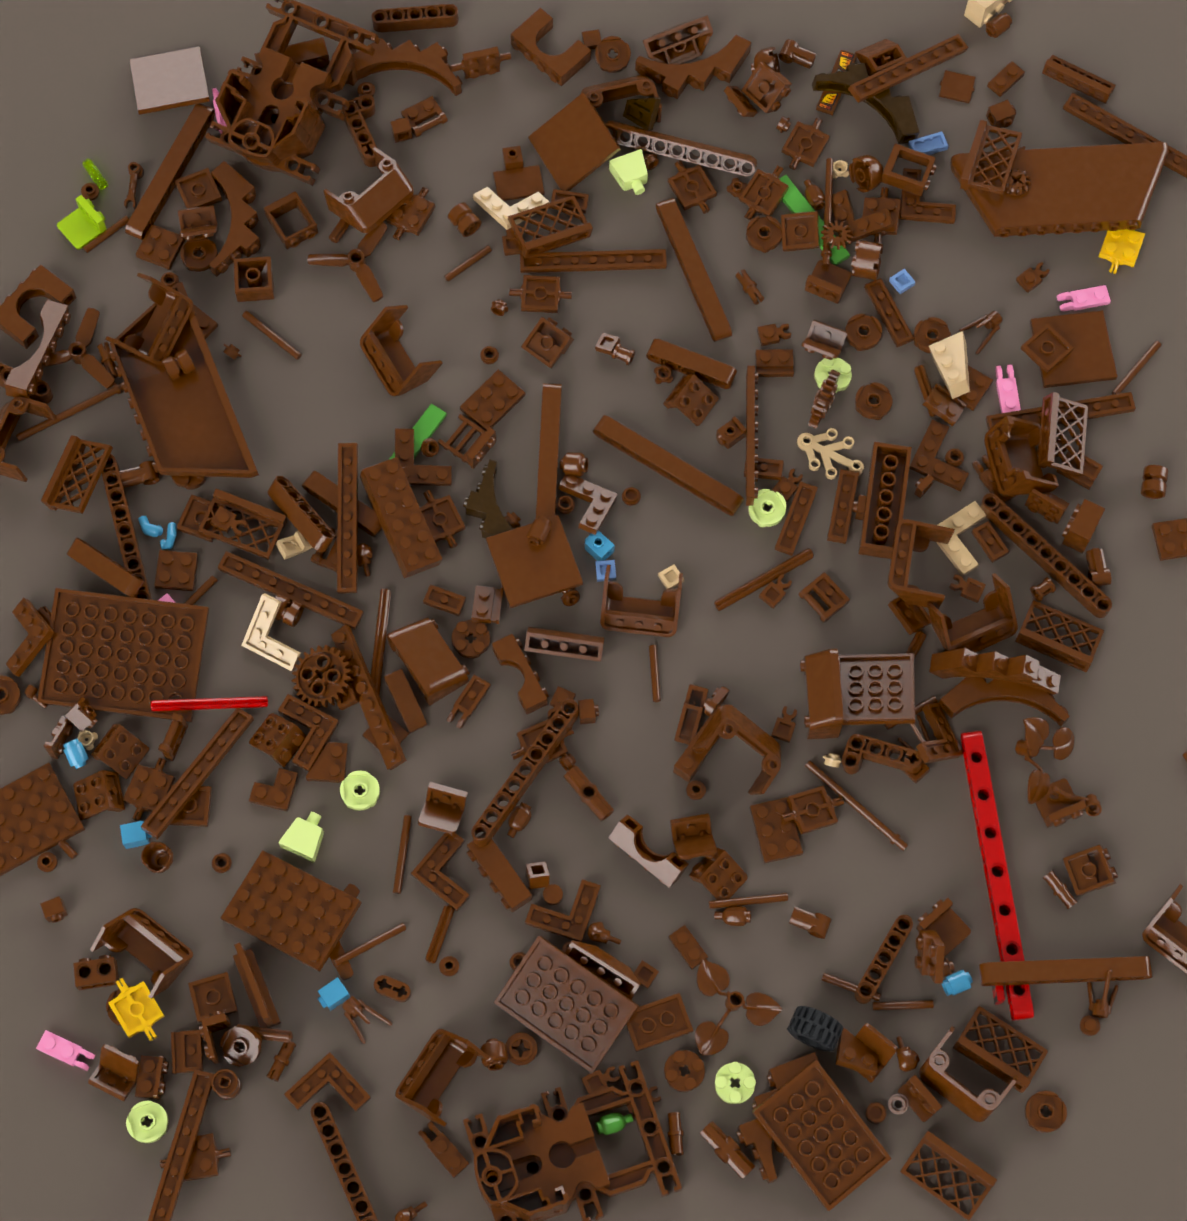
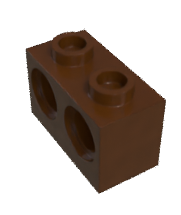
[73,955,119,991]

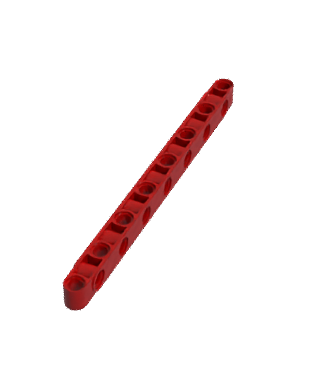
[961,731,1034,1021]

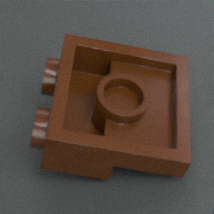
[741,62,792,113]
[521,317,574,369]
[1063,844,1118,896]
[915,930,945,983]

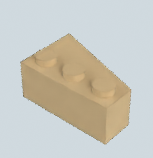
[964,0,1012,28]
[929,331,970,399]

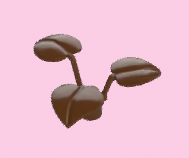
[1015,717,1074,804]
[695,959,782,1056]

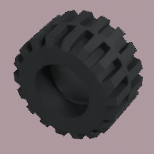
[787,1006,844,1052]

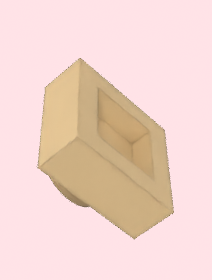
[658,564,684,589]

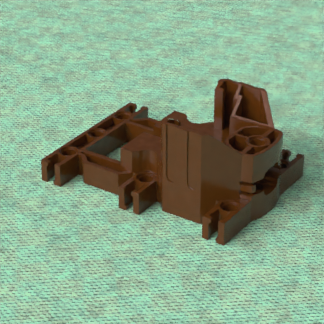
[205,0,380,186]
[463,1060,682,1221]

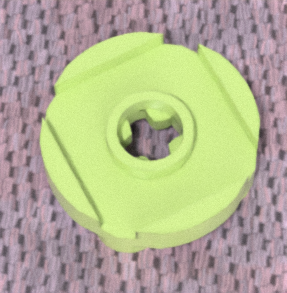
[814,358,852,393]
[748,489,786,527]
[340,770,380,811]
[715,1062,756,1104]
[126,1101,169,1143]

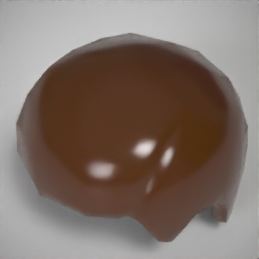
[141,841,173,873]

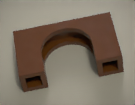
[511,8,591,86]
[0,265,77,349]

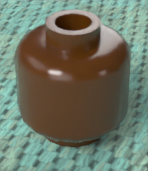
[560,452,589,477]
[480,1038,508,1071]

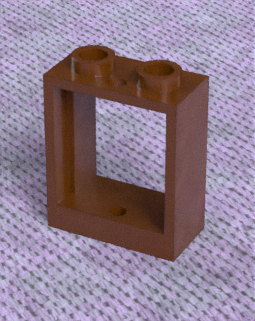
[882,144,937,196]
[264,191,318,249]

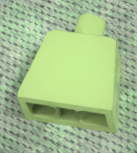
[609,149,648,195]
[279,812,324,863]

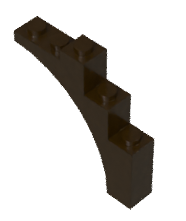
[812,63,920,144]
[463,459,513,538]

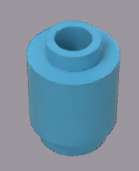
[63,738,89,769]
[941,970,973,996]

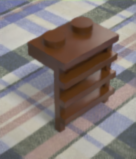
[438,414,497,469]

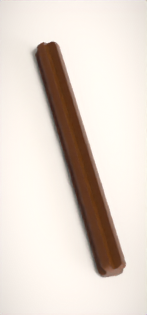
[714,548,814,611]
[371,589,391,695]

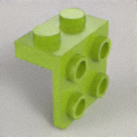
[57,195,107,250]

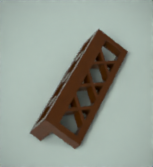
[1042,55,1116,104]

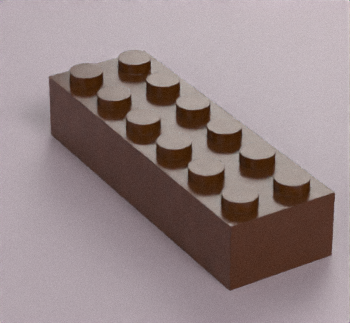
[858,442,912,559]
[359,457,442,579]

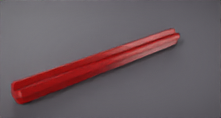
[151,696,268,711]

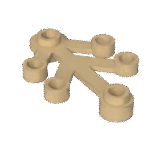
[797,428,864,480]

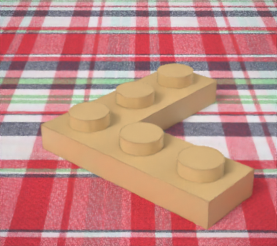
[473,187,550,230]
[936,501,986,577]
[241,593,301,671]

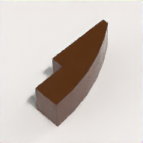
[384,668,427,733]
[674,684,709,745]

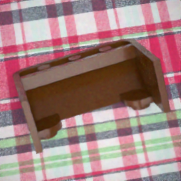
[581,75,662,123]
[324,147,414,233]
[105,273,193,365]
[360,305,443,396]
[0,397,57,482]
[887,519,955,609]
[600,565,683,637]
[927,573,1018,653]
[800,649,843,739]
[692,705,781,795]
[1142,884,1187,974]
[90,908,193,999]
[919,1026,1018,1122]
[395,1029,490,1127]

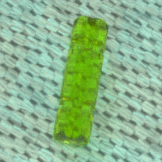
[82,158,108,190]

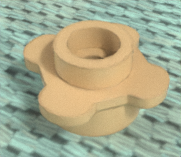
[833,160,849,178]
[78,729,98,751]
[823,753,842,768]

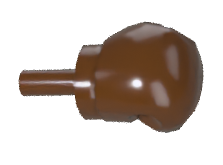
[358,543,373,577]
[587,922,621,945]
[896,1036,920,1071]
[395,1201,428,1221]

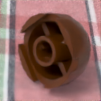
[751,47,780,73]
[849,155,883,193]

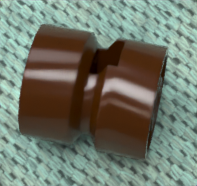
[448,202,482,237]
[161,349,196,382]
[1141,465,1168,499]
[275,594,304,627]
[211,1069,241,1100]

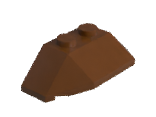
[643,15,713,64]
[565,940,640,1000]

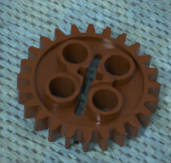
[808,369,840,429]
[291,645,354,708]

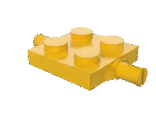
[1099,229,1145,274]
[108,978,165,1041]

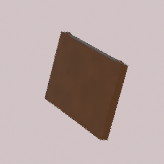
[493,165,545,201]

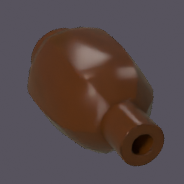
[804,179,825,210]
[507,802,532,838]
[714,906,751,926]

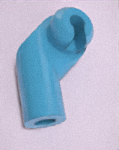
[138,516,163,537]
[160,522,177,550]

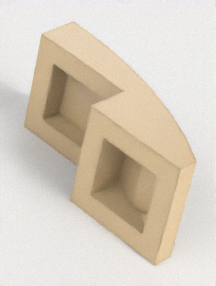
[276,531,313,560]

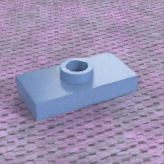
[908,131,949,155]

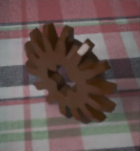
[821,220,853,250]

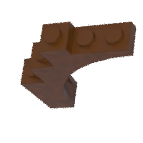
[635,35,751,99]
[353,38,462,96]
[209,161,261,277]
[929,648,1061,695]
[939,677,1070,726]
[736,1052,820,1184]

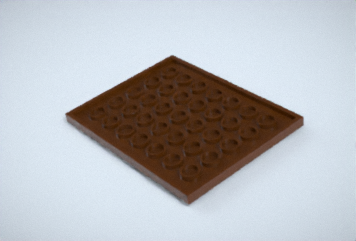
[37,588,209,722]

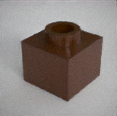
[390,117,413,143]
[502,146,523,170]
[578,699,599,724]
[526,861,550,889]
[40,896,68,923]

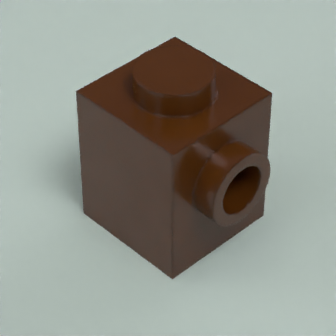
[986,99,1016,128]

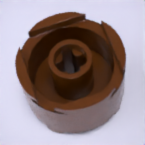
[851,240,883,280]

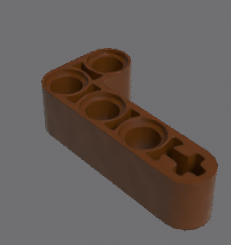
[342,94,378,167]
[842,734,923,775]

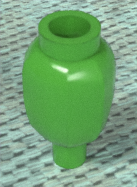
[595,1113,633,1135]

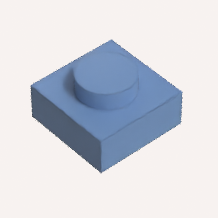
[889,269,915,294]
[595,560,616,582]

